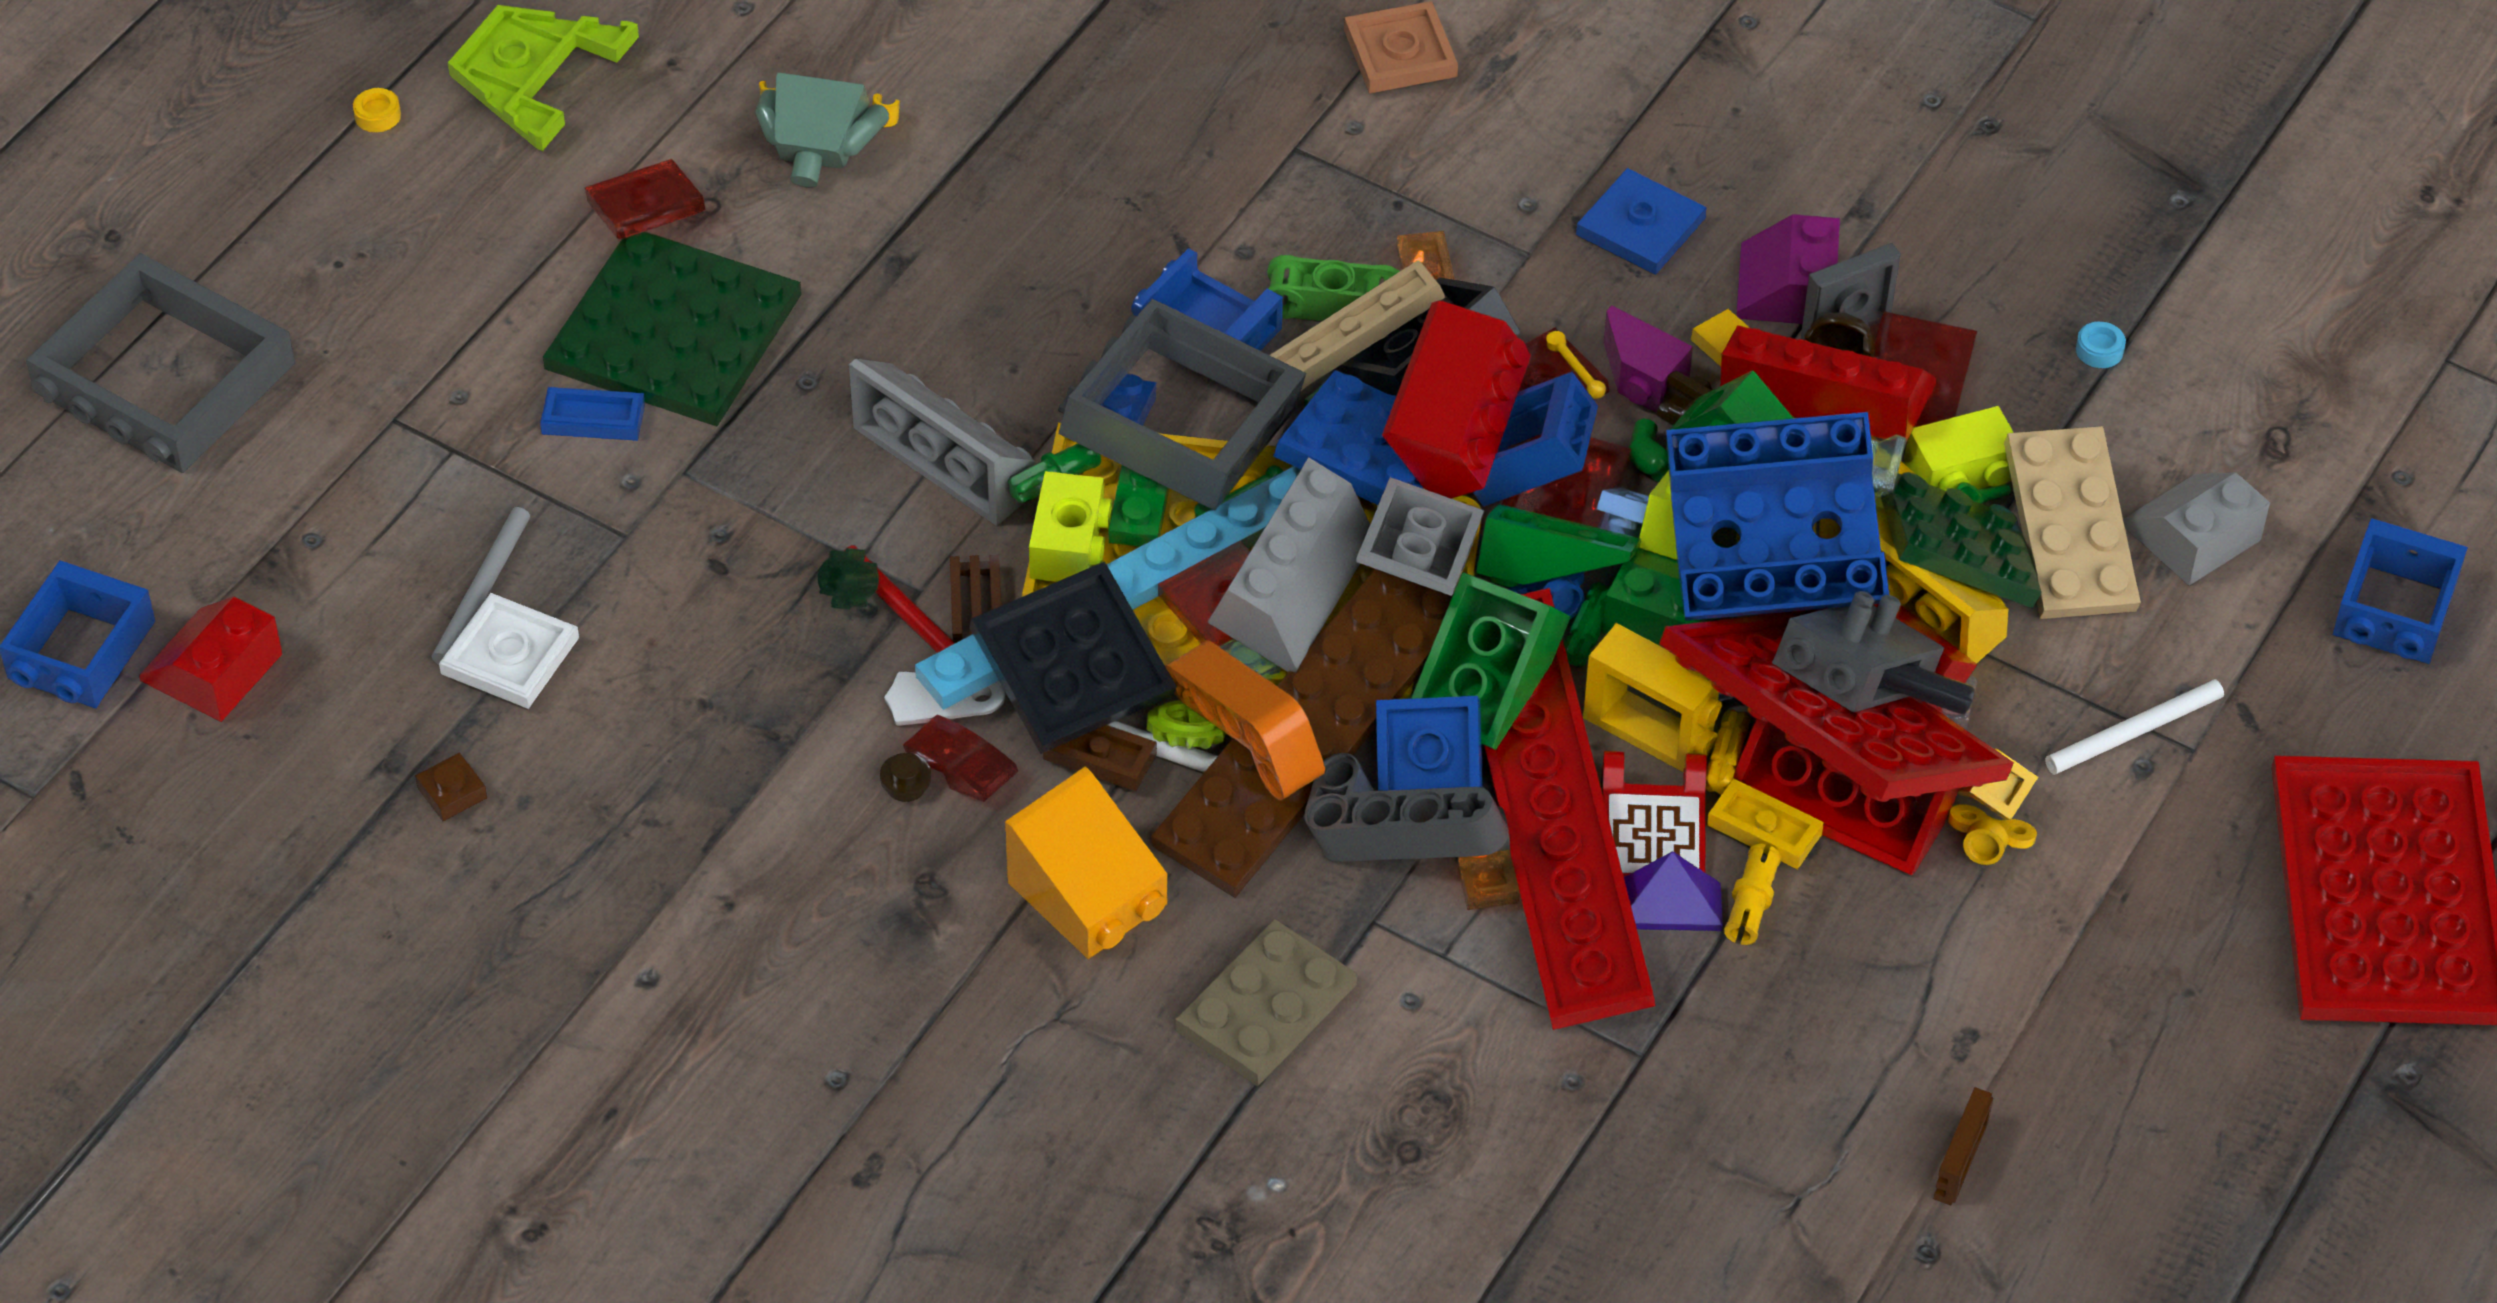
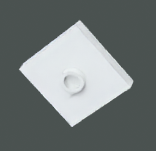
[439,593,579,709]

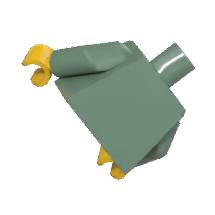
[755,72,900,187]

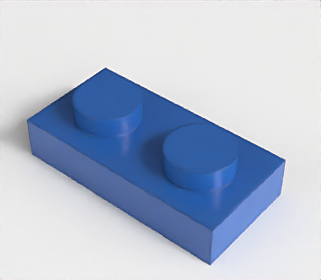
[1101,374,1157,426]

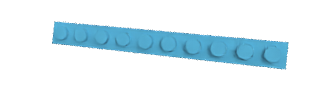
[915,466,1301,710]

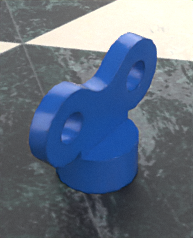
[1508,572,1585,619]

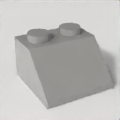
[2123,472,2270,586]

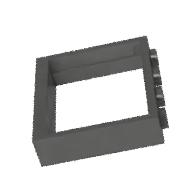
[26,253,295,473]
[1058,299,1307,510]

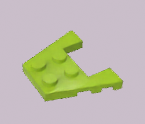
[448,5,639,151]

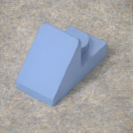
[1597,487,1649,538]

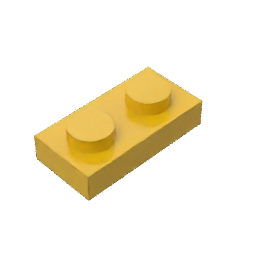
[1707,778,1824,870]

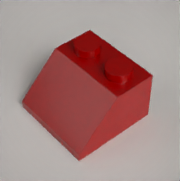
[139,596,282,722]

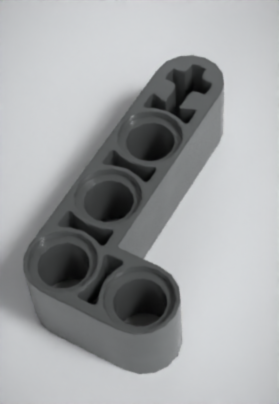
[1304,753,1509,862]

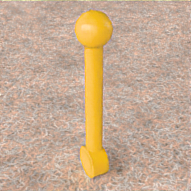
[1546,331,1606,399]

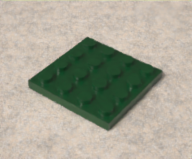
[543,227,802,427]

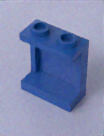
[1131,248,1283,351]

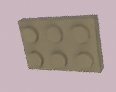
[1176,919,1357,1087]

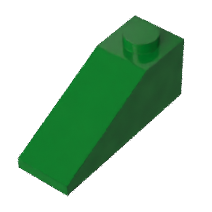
[1476,504,1641,587]

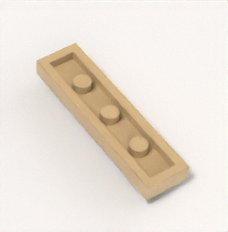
[1270,260,1446,391]

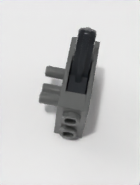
[1772,591,1975,715]

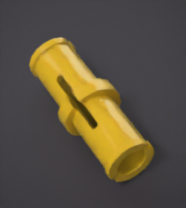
[1724,843,1782,945]

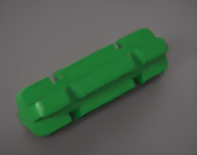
[1564,582,1611,668]

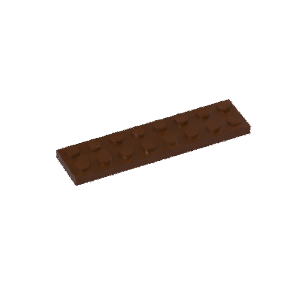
[1151,569,1455,898]

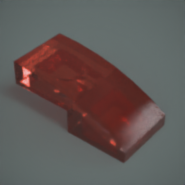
[903,714,1018,802]

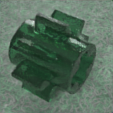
[817,548,879,610]

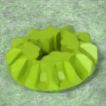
[1147,700,1226,750]

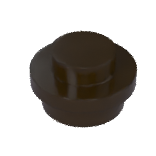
[880,753,931,802]

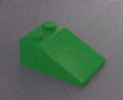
[1602,542,1729,650]
[1411,572,1571,749]

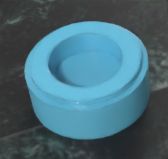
[2076,321,2126,368]

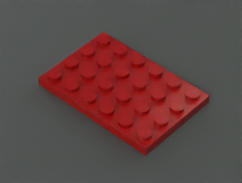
[1659,612,2014,802]
[2271,755,2497,1025]

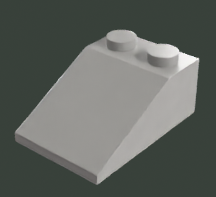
[1356,477,1484,596]

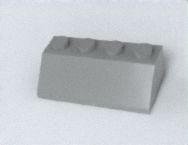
[849,359,1036,526]
[1208,457,1370,673]

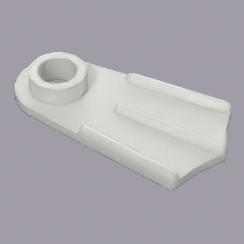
[884,672,1005,726]

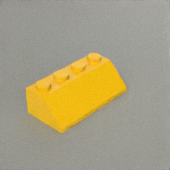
[1819,506,2009,664]

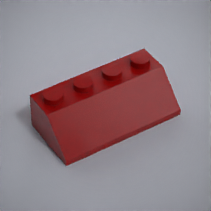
[1382,300,1531,499]
[1720,325,1936,444]
[1733,719,1960,875]

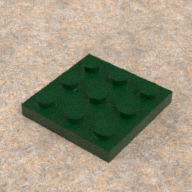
[1877,469,2042,608]

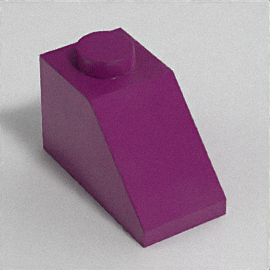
[1603,305,1693,413]

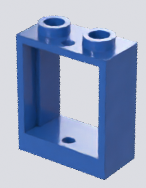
[1473,372,1598,506]
[2332,518,2468,664]
[0,560,155,709]

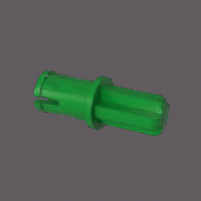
[1008,443,1101,503]

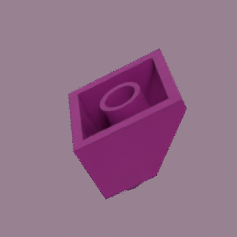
[1736,214,1840,324]

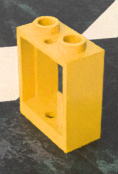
[1583,623,1722,772]

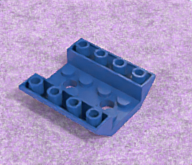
[1666,412,1889,621]

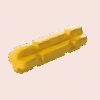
[1706,709,1750,795]

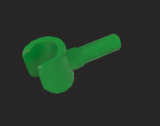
[1956,482,2011,504]

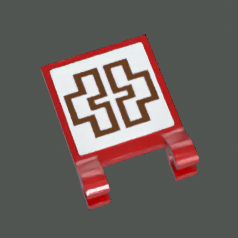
[1601,751,1707,877]

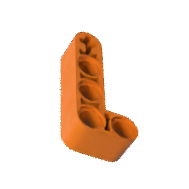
[1165,640,1325,801]

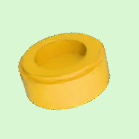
[353,88,401,133]

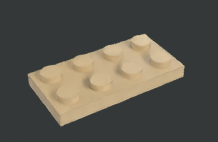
[2004,426,2141,619]

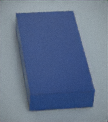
[540,387,645,441]

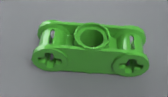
[1267,255,1400,321]

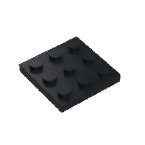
[969,561,1177,754]

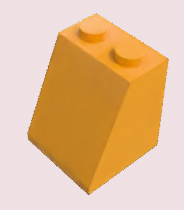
[1005,767,1167,960]

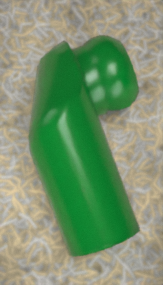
[1627,418,1669,482]

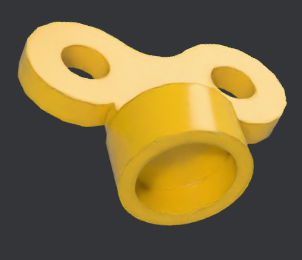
[1948,804,2037,865]

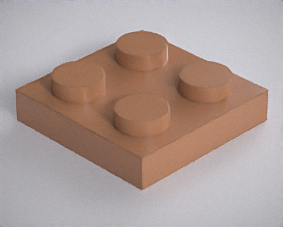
[1344,1,1458,94]

